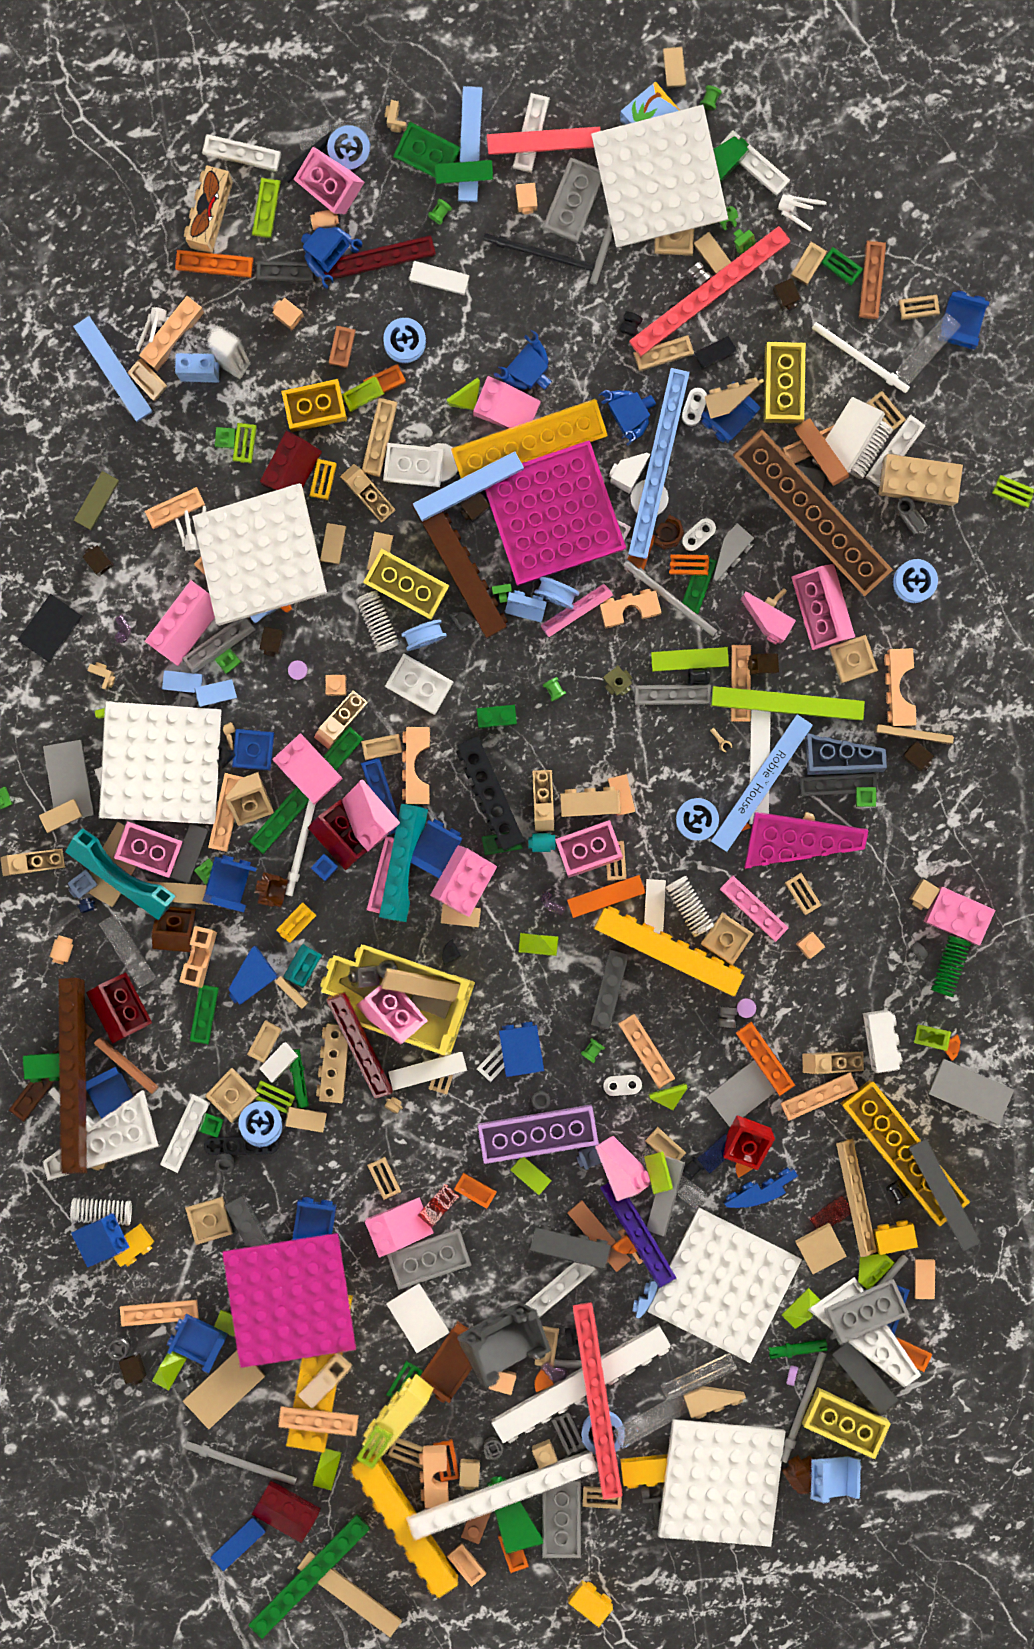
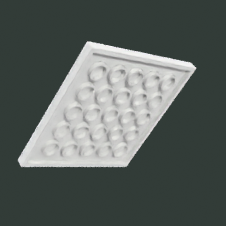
[591,105,729,248]
[192,483,327,626]
[99,702,221,824]
[647,1207,802,1363]
[658,1419,786,1547]

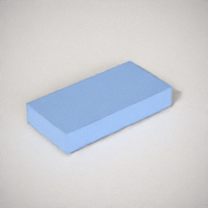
[162,670,203,693]
[194,679,237,707]

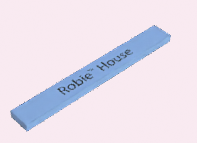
[711,714,813,852]

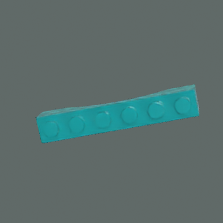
[379,804,428,922]
[65,828,176,920]

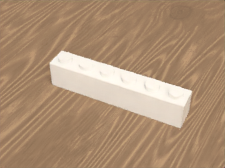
[208,327,250,379]

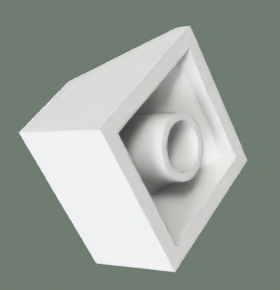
[609,453,650,494]

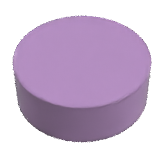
[288,660,308,680]
[736,998,756,1018]
[786,1365,798,1386]

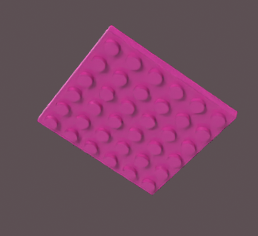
[485,440,626,586]
[222,1233,356,1368]

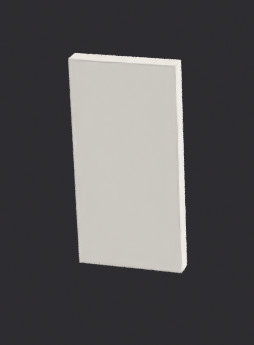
[812,397,885,473]

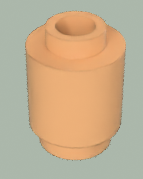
[310,210,339,230]
[49,935,73,965]

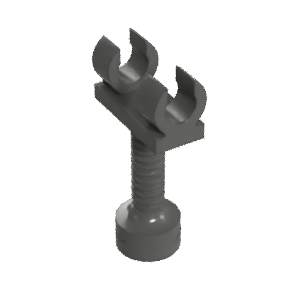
[641,1484,664,1538]

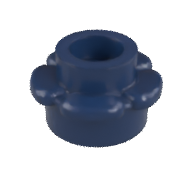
[77,898,95,913]

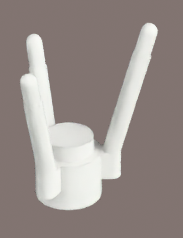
[778,194,826,231]
[136,307,169,351]
[175,506,206,551]

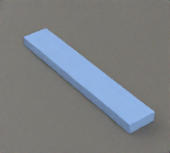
[458,86,482,202]
[73,316,153,422]
[413,452,524,522]

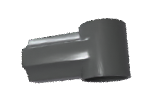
[894,497,927,535]

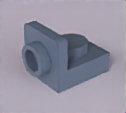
[67,869,98,899]
[576,1142,602,1170]

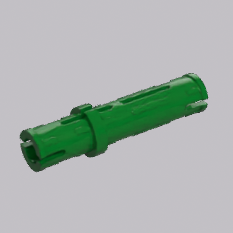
[289,1049,309,1108]
[768,1339,828,1360]

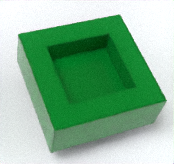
[198,1113,224,1138]

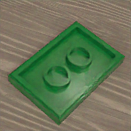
[393,122,461,178]

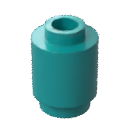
[528,833,556,852]

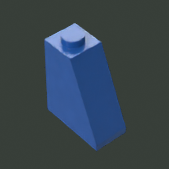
[228,946,279,1005]

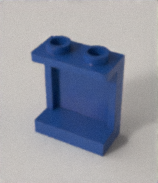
[499,1022,544,1077]
[292,1197,337,1240]
[71,1213,129,1268]
[167,1314,228,1373]

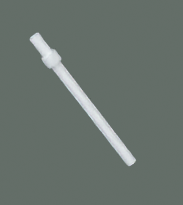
[812,322,910,393]
[285,800,316,896]

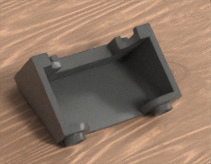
[458,1303,551,1387]

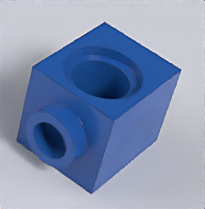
[311,854,339,881]

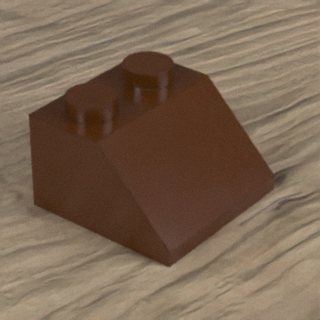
[152,907,196,952]

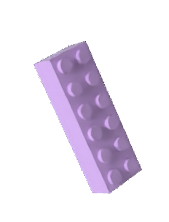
[478,1104,599,1164]

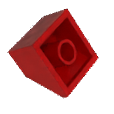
[723,1115,775,1170]

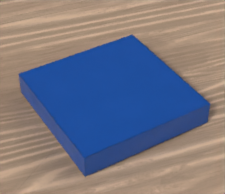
[232,729,274,771]

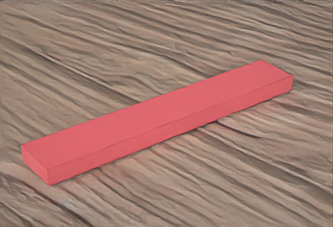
[486,127,600,155]

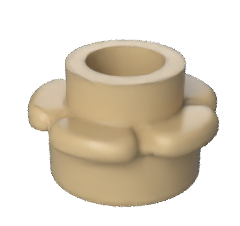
[384,1097,403,1114]

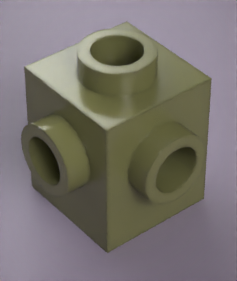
[602,666,633,696]

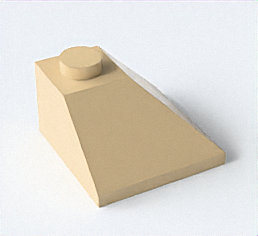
[225,772,274,826]

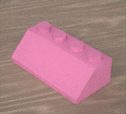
[791,564,855,650]
[145,580,215,666]

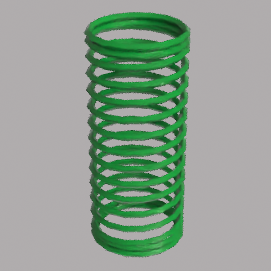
[930,936,972,997]

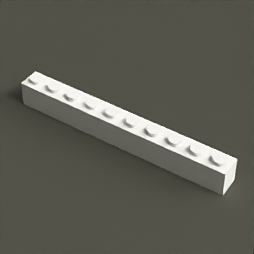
[492,1323,671,1443]
[406,1450,598,1539]

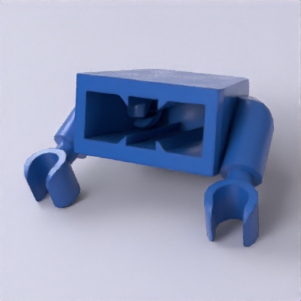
[301,227,362,289]
[494,330,552,390]
[599,390,656,446]

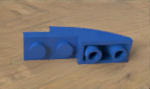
[724,1167,798,1208]

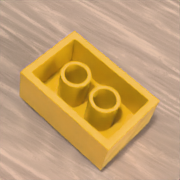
[282,379,347,432]

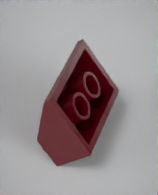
[260,430,322,491]
[307,799,368,871]
[86,972,152,1044]
[251,1480,321,1543]

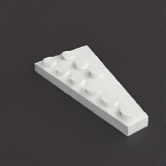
[43,1090,159,1180]
[808,1277,921,1387]

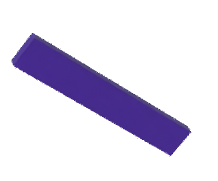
[600,1182,676,1288]

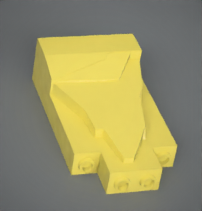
[320,944,475,1056]

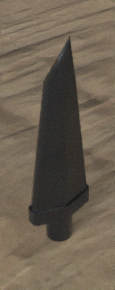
[283,131,331,183]

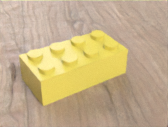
[764,342,806,423]
[363,549,450,620]
[362,1374,434,1458]
[802,1387,891,1459]

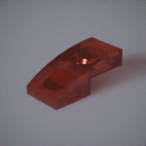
[418,1184,459,1228]
[809,1196,851,1229]

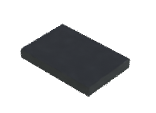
[18,593,82,663]

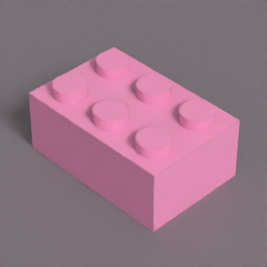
[555,820,623,878]
[114,821,182,878]
[430,845,497,917]
[923,887,995,945]

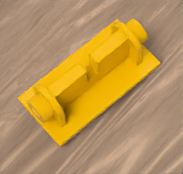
[276,902,317,943]

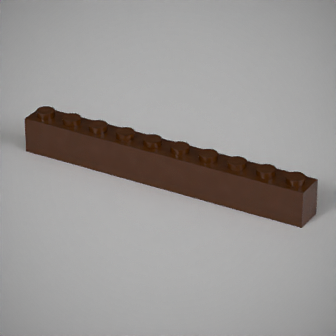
[59,978,87,1174]

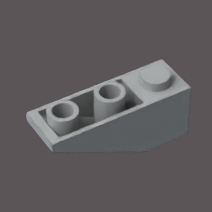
[712,523,754,583]

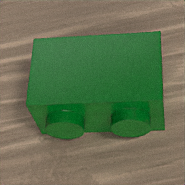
[477,705,517,729]
[23,1053,60,1082]

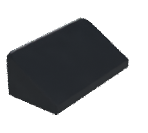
[694,336,737,370]

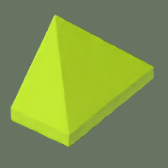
[446,377,480,410]
[519,933,558,956]
[914,1024,951,1051]
[649,1083,687,1110]
[858,1254,895,1290]
[781,1288,821,1329]
[152,1351,187,1391]
[313,1448,342,1490]

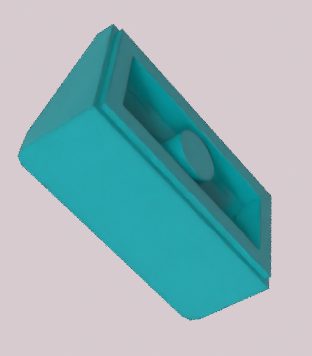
[284,944,322,988]

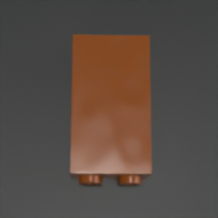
[420,1321,472,1403]

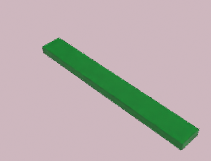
[249,726,364,854]

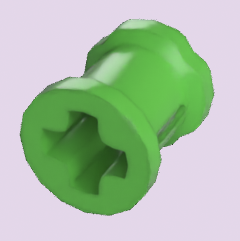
[699,85,722,111]
[428,199,452,225]
[543,677,567,702]
[581,1038,605,1063]

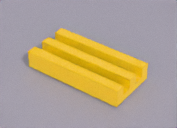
[309,459,337,501]

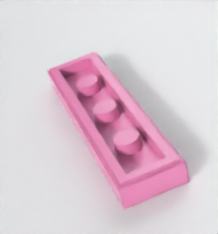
[541,584,613,637]
[367,836,394,913]
[719,875,788,942]

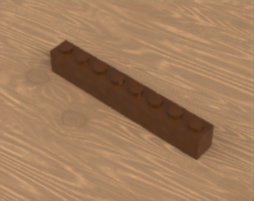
[412,493,508,639]

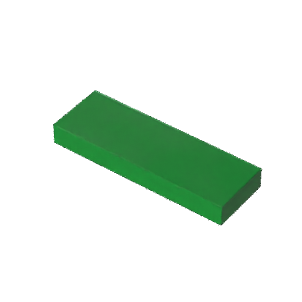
[435,160,493,184]
[682,554,717,615]
[190,985,219,1044]

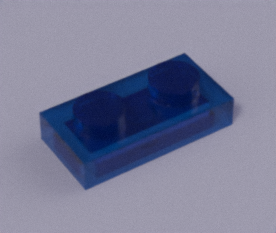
[697,1133,727,1174]

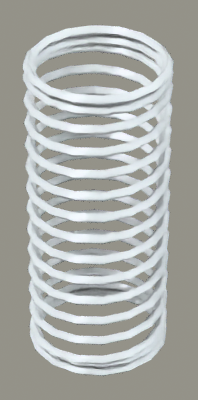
[849,420,893,479]
[355,591,400,653]
[666,876,714,937]
[70,1197,132,1226]

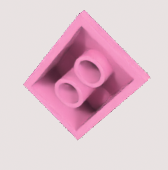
[293,147,365,214]
[473,376,541,429]
[741,592,796,645]
[272,733,343,805]
[342,779,400,851]
[356,985,428,1044]
[596,1136,651,1201]
[365,1197,434,1258]

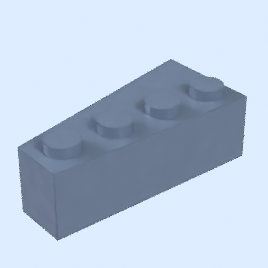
[805,733,887,775]

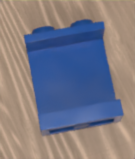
[938,291,990,350]
[701,381,761,444]
[411,819,462,878]
[203,855,257,912]
[86,1066,134,1119]

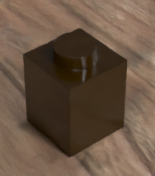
[773,278,801,311]
[460,492,490,523]
[82,545,114,577]
[259,627,285,657]
[748,653,779,675]
[901,741,934,771]
[119,1353,147,1385]

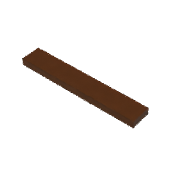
[9,1022,95,1122]

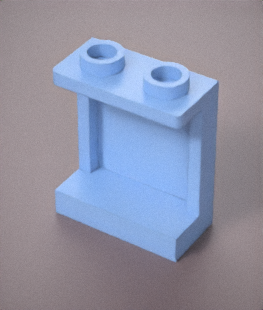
[175,353,220,382]

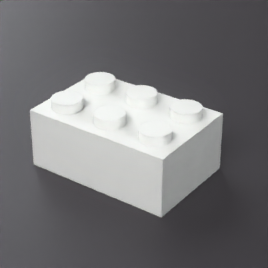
[863,1010,902,1073]

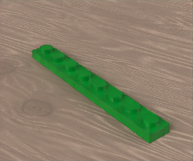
[248,1514,371,1639]

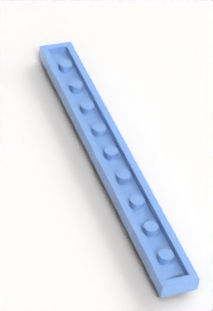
[628,368,690,559]

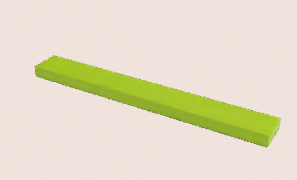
[711,686,865,721]

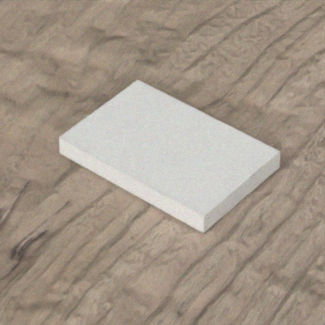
[383,443,444,487]
[385,654,454,715]
[386,1283,450,1353]

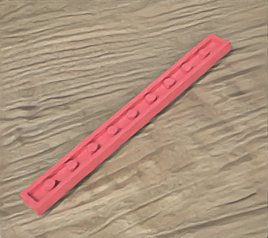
[629,226,791,357]
[573,1302,622,1500]

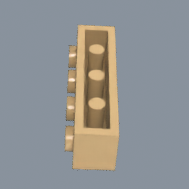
[316,1023,349,1103]

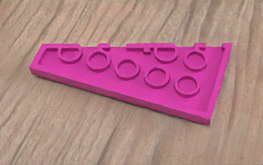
[744,812,868,869]

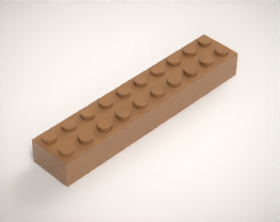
[733,428,893,596]

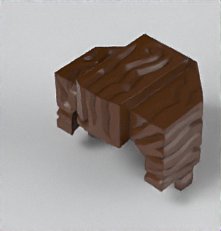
[653,514,684,550]
[255,872,288,907]
[782,1455,812,1494]

